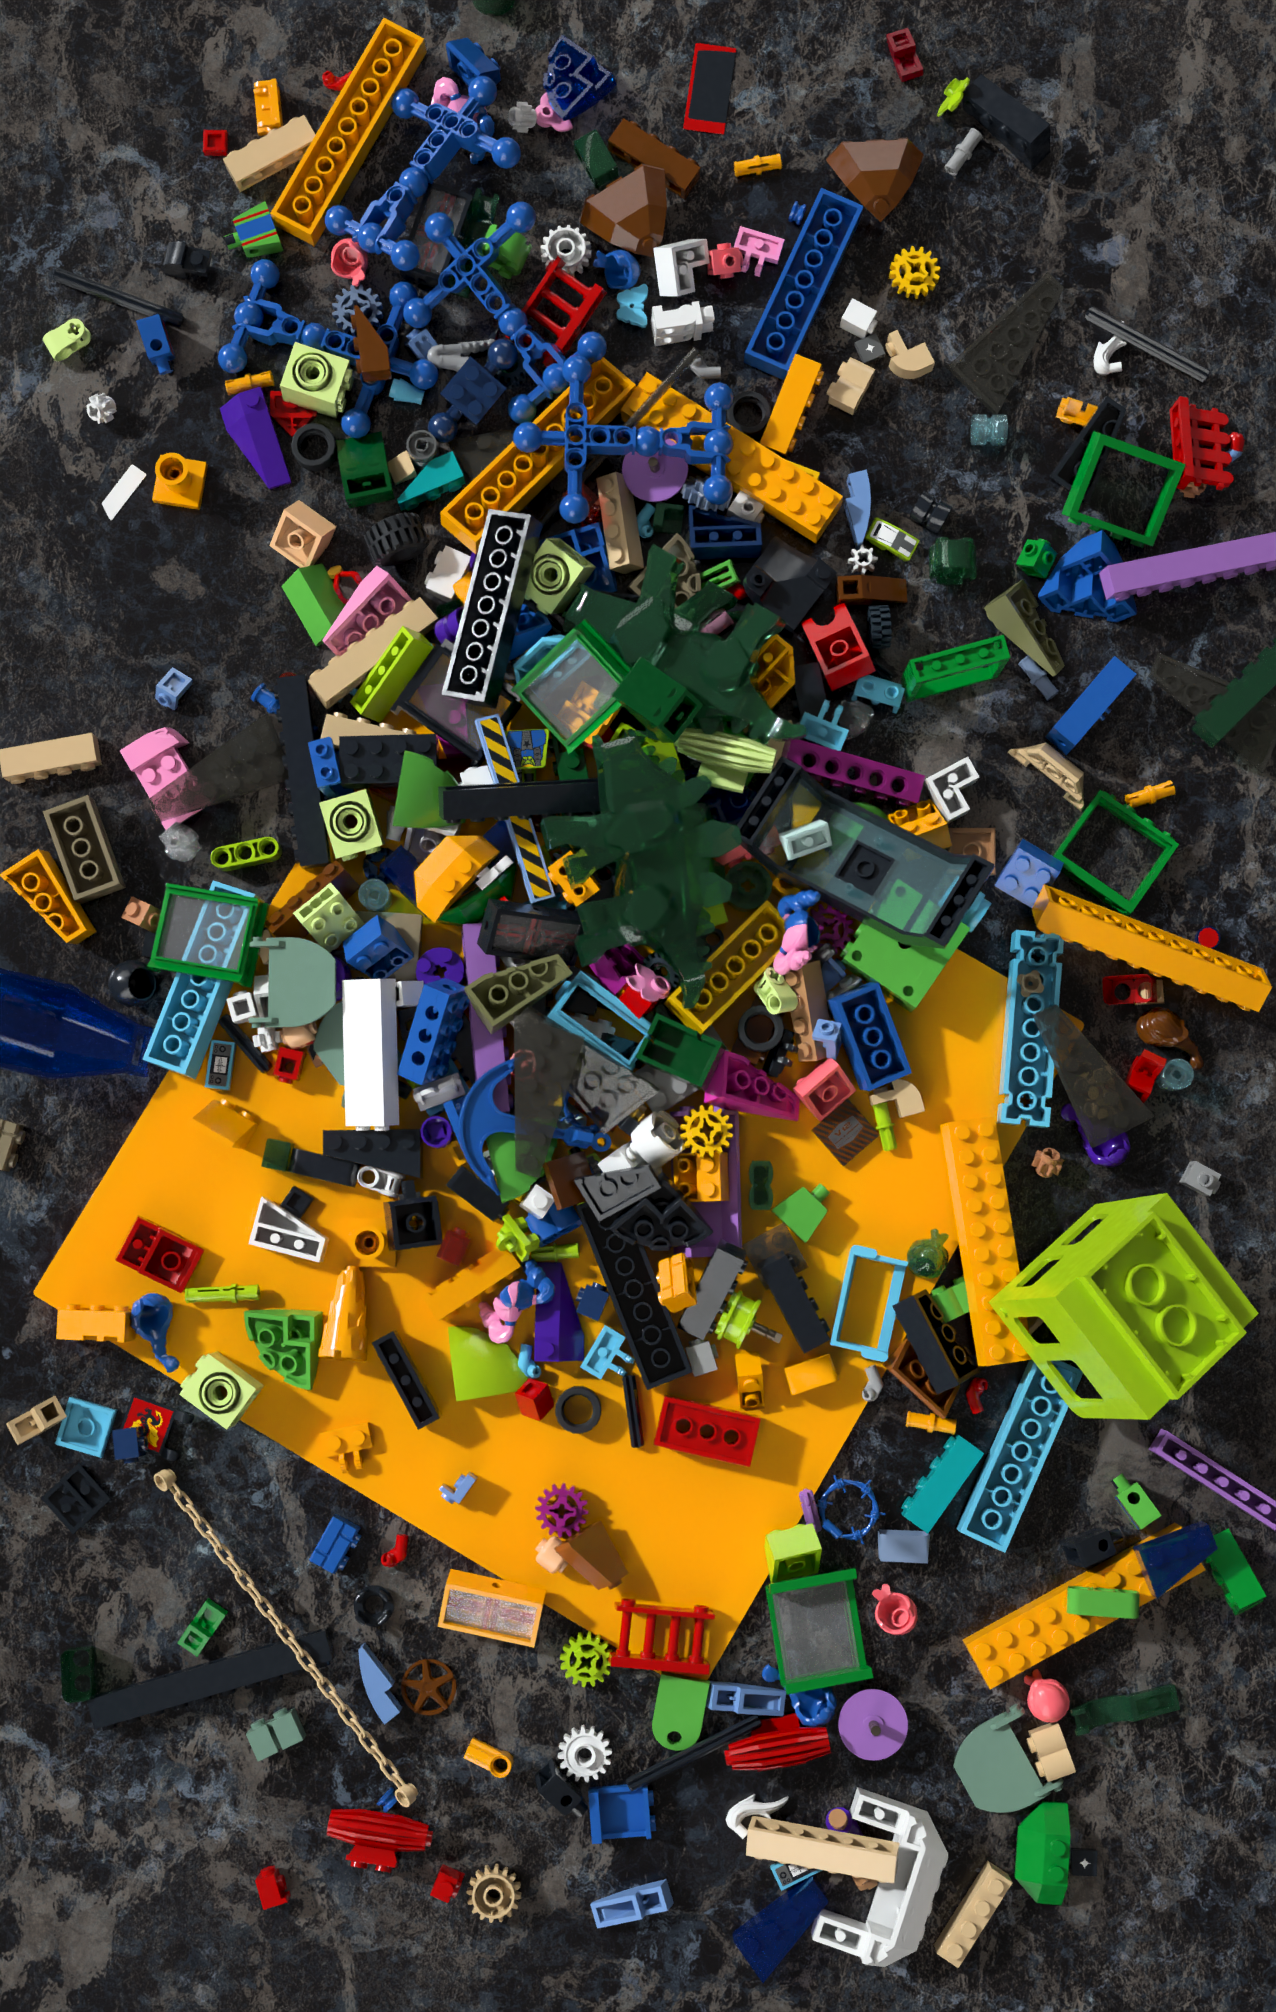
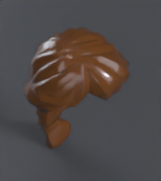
[1136,1007,1204,1070]

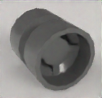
[406,430,439,470]

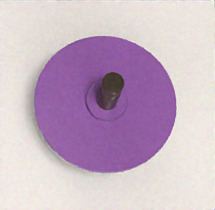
[622,439,688,502]
[838,1689,908,1761]

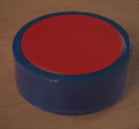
[1195,926,1220,949]

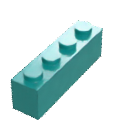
[901,1434,984,1534]

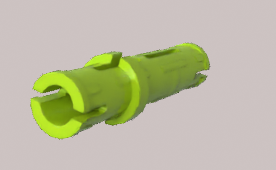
[185,1284,260,1303]

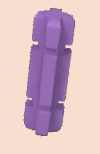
[799,1488,822,1534]

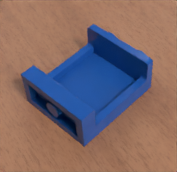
[308,737,354,799]
[588,1784,656,1844]

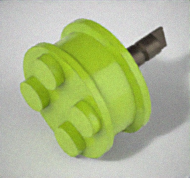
[714,1290,783,1349]

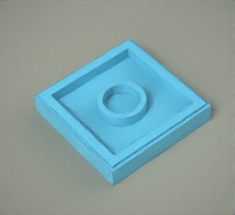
[55,1397,117,1458]

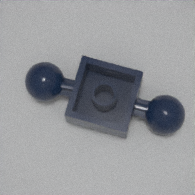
[428,339,518,443]

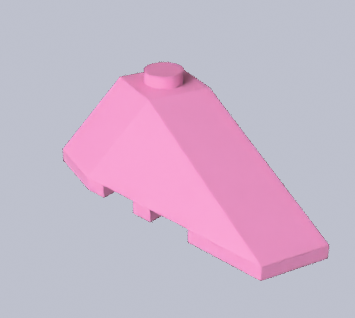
[322,566,412,656]

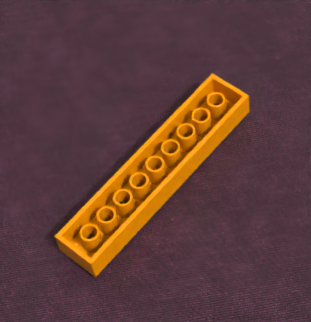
[270,18,427,247]
[440,357,636,554]
[621,372,843,543]
[1032,884,1272,1012]
[940,1116,1032,1366]
[963,1522,1205,1689]

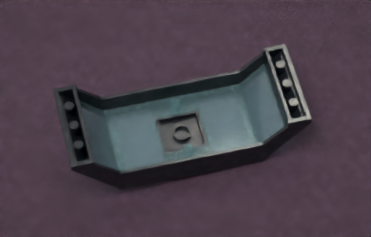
[731,756,995,949]

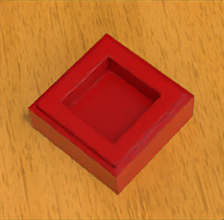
[203,130,228,156]

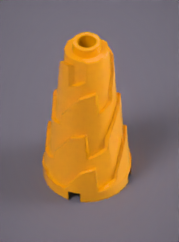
[318,1266,368,1362]

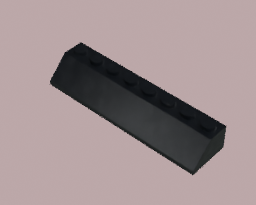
[442,509,543,709]

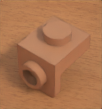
[121,897,161,933]

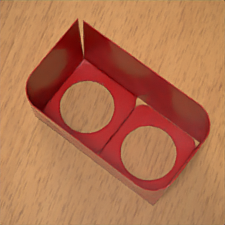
[1102,974,1157,1005]

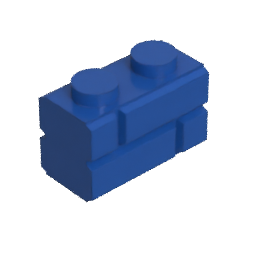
[309,1514,361,1574]

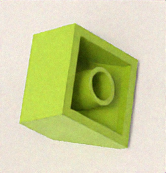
[764,1523,822,1583]

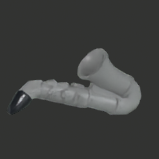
[427,329,499,372]

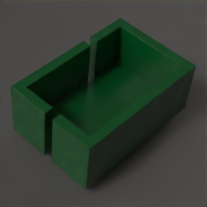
[636,1013,726,1092]

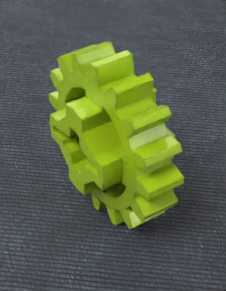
[560,1631,613,1687]

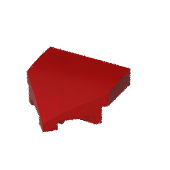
[270,391,317,437]

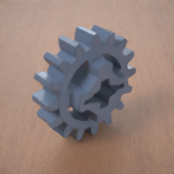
[332,285,383,336]
[681,476,733,512]

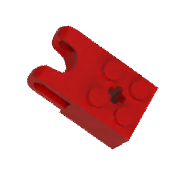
[801,602,875,691]

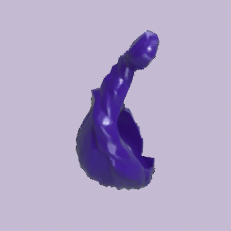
[1061,1103,1130,1168]

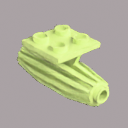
[674,728,777,794]

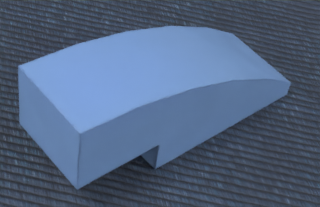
[844,469,871,550]
[358,1643,402,1725]
[706,1681,786,1716]
[590,1879,674,1928]

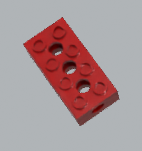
[654,1394,761,1467]

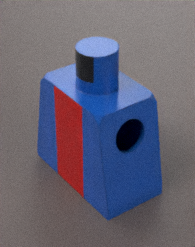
[136,314,175,375]

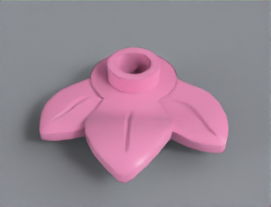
[535,90,577,132]
[626,963,671,1002]

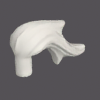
[1094,321,1127,376]
[726,1794,789,1839]

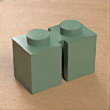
[246,1707,306,1761]

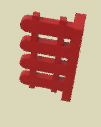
[1170,396,1234,490]

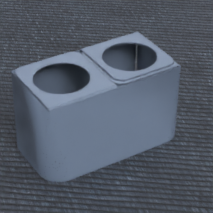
[877,1529,930,1564]

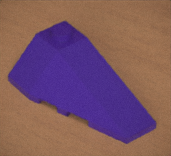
[220,387,292,490]
[534,1262,584,1362]

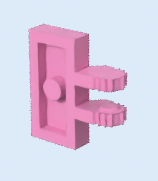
[734,226,785,277]

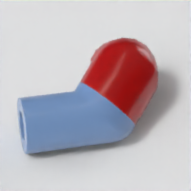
[1227,432,1245,462]

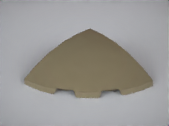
[626,533,701,634]
[355,911,424,982]

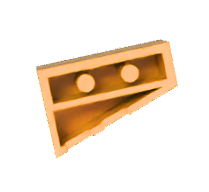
[56,1304,135,1342]

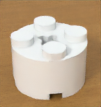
[630,1111,686,1169]

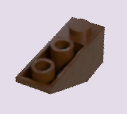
[351,305,392,382]
[835,575,908,606]

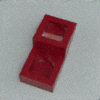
[886,28,923,82]

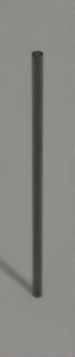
[538,347,700,530]

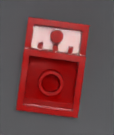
[115,1215,204,1294]

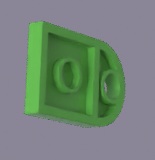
[652,1671,710,1751]

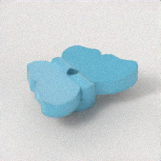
[616,284,648,328]

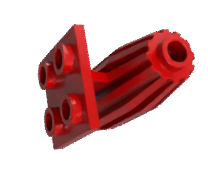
[724,1713,831,1772]
[327,1809,433,1873]

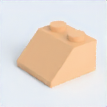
[269,500,336,568]

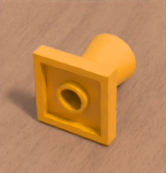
[152,453,208,510]
[347,1218,397,1267]

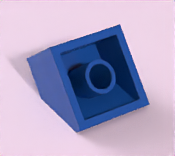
[446,37,501,86]

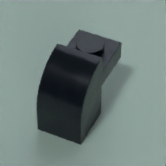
[162,241,212,280]

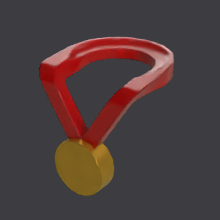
[328,565,362,604]

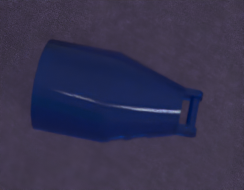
[0,968,154,1080]

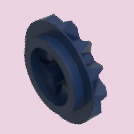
[363,848,401,885]

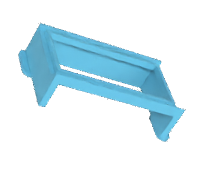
[543,971,652,1082]
[829,1245,908,1362]

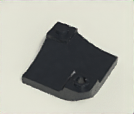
[743,536,837,633]

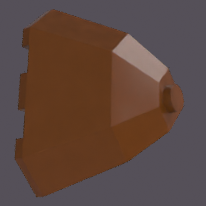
[826,138,924,222]
[579,164,667,258]

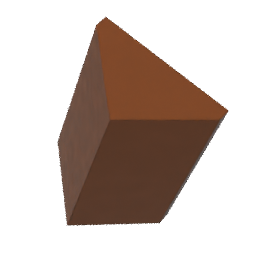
[883,1339,960,1419]

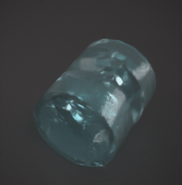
[970,414,1008,445]
[358,879,393,912]
[1156,1059,1194,1092]

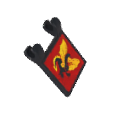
[120,1393,194,1461]

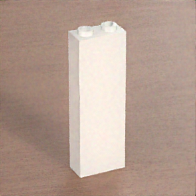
[342,979,399,1131]

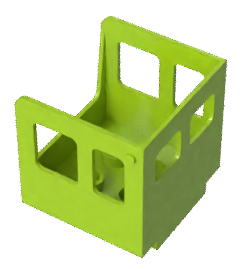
[989,1193,1259,1420]

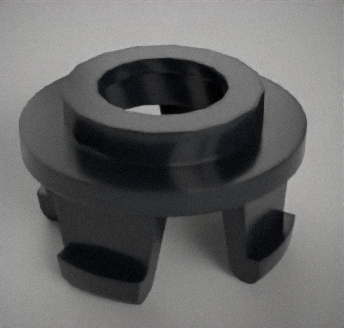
[354,1585,394,1627]

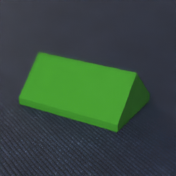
[282,564,346,647]

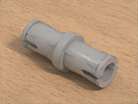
[944,128,983,176]

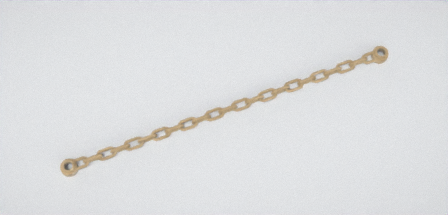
[154,1469,418,1807]

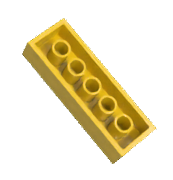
[664,900,786,1035]

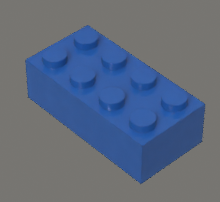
[827,982,912,1091]

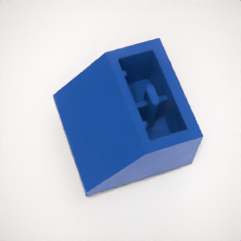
[343,915,414,979]

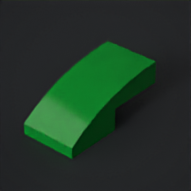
[178,1598,228,1657]

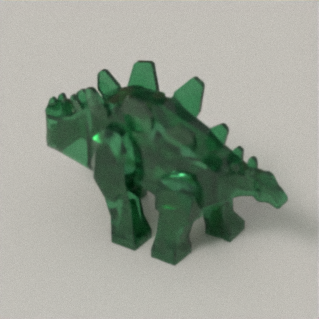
[562,544,808,745]
[539,729,742,1010]

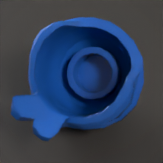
[593,250,640,290]

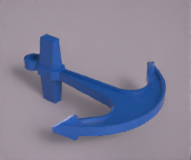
[459,1053,611,1196]

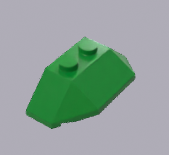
[438,862,518,927]
[1014,1801,1071,1905]

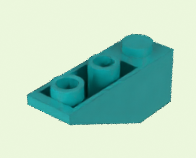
[397,451,466,511]

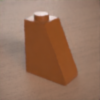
[554,1521,629,1590]

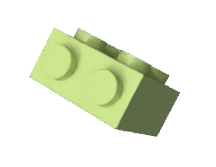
[293,883,365,952]

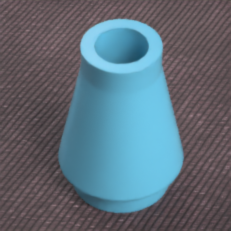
[389,378,425,405]

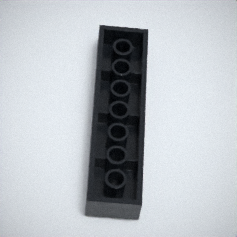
[575,1202,692,1390]

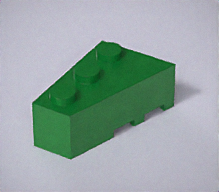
[1199,1528,1266,1616]

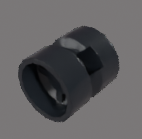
[909,491,953,534]

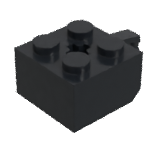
[383,1180,443,1251]

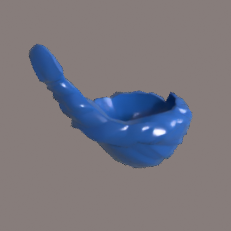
[130,1293,179,1373]
[762,1664,837,1727]

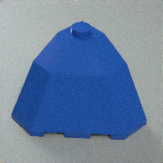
[1038,530,1137,622]

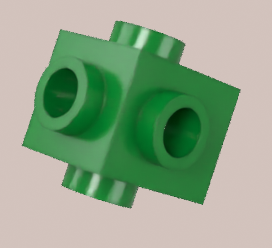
[1016,539,1058,578]

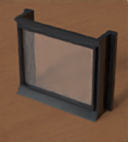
[390,639,522,768]

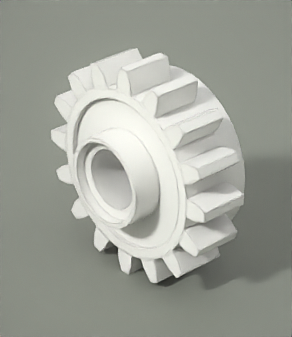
[541,225,591,277]
[558,1725,612,1783]

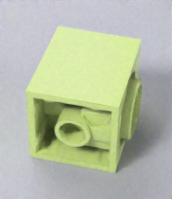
[280,342,354,419]
[524,538,596,615]
[319,789,385,861]
[179,1351,264,1429]

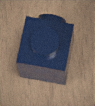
[575,1282,609,1321]
[112,1426,148,1464]

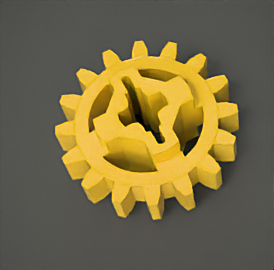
[889,246,940,299]
[680,1105,733,1158]

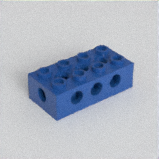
[397,978,470,1085]

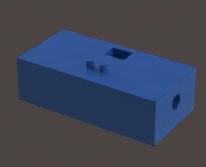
[1045,656,1136,755]

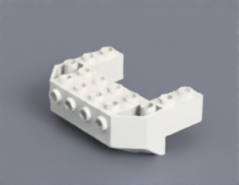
[811,1787,948,1967]

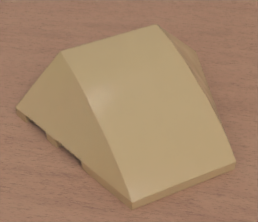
[1008,743,1084,812]

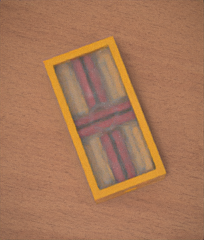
[438,1569,546,1648]

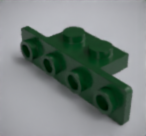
[548,732,589,823]

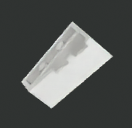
[248,1197,329,1262]

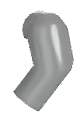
[689,354,721,379]
[862,1364,883,1402]

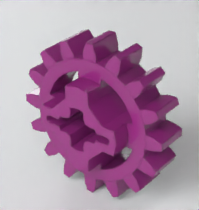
[810,904,854,955]
[535,1482,589,1538]

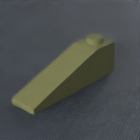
[984,579,1065,676]
[464,954,573,1035]

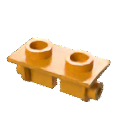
[1056,397,1098,427]

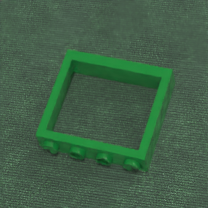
[1061,431,1186,548]
[900,634,1010,702]
[1053,790,1179,916]

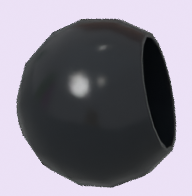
[108,960,156,1007]

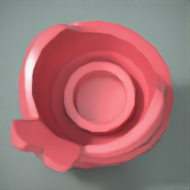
[331,238,368,287]
[872,1584,918,1636]
[1024,1669,1070,1723]

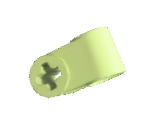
[43,319,91,361]
[753,967,798,1014]

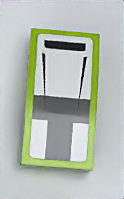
[864,517,920,562]

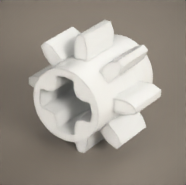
[508,102,537,133]
[86,393,117,424]
[848,545,878,575]
[252,1027,283,1052]

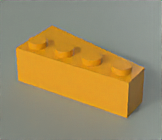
[760,354,824,456]
[0,849,96,944]
[421,1248,522,1321]

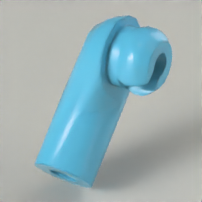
[637,503,656,538]
[518,1344,541,1379]

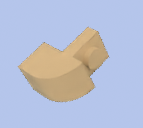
[886,330,935,379]
[869,1079,925,1118]
[6,1396,67,1445]

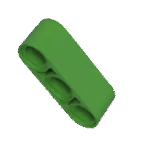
[1066,1586,1140,1619]

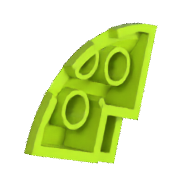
[448,1326,528,1402]

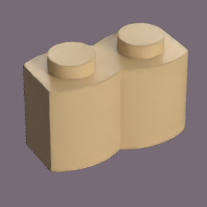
[827,357,875,415]
[1026,1722,1076,1782]

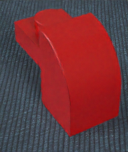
[1119,1049,1167,1107]

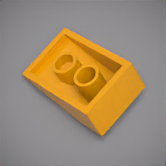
[190,1098,259,1150]

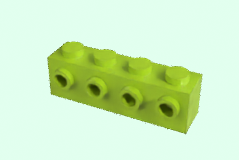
[350,626,433,723]

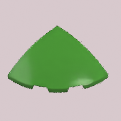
[393,751,466,828]
[486,1118,558,1203]
[244,1309,323,1390]

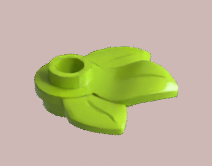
[937,77,970,117]

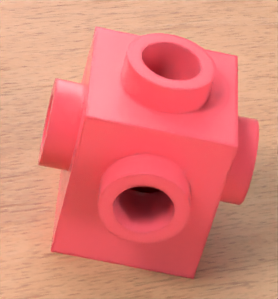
[707,243,743,279]

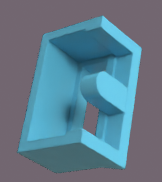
[851,675,905,713]

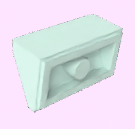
[778,820,832,860]

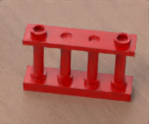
[505,256,607,366]
[608,1598,715,1675]

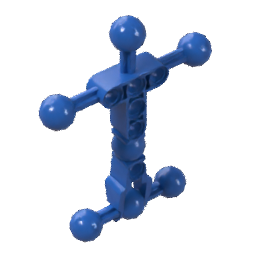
[324,76,521,271]
[403,201,607,424]
[218,259,439,438]
[513,354,734,524]

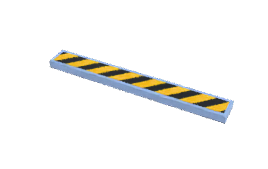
[474,714,555,904]

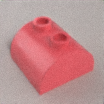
[793,1058,856,1122]

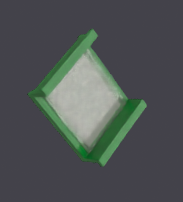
[511,618,631,755]
[147,883,269,988]
[765,1568,873,1695]

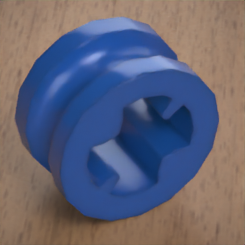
[788,201,807,225]
[376,1787,397,1813]

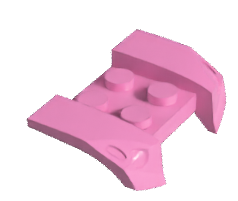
[120,727,216,831]

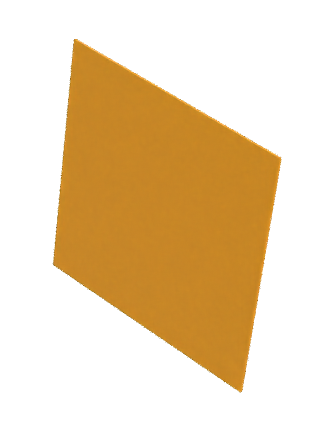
[34,643,1084,1680]

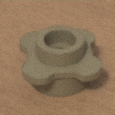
[1016,970,1044,997]

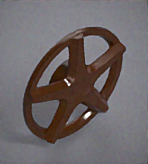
[401,1659,456,1715]

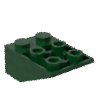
[336,432,395,508]
[611,657,703,743]

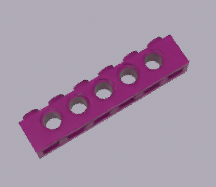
[781,738,925,807]

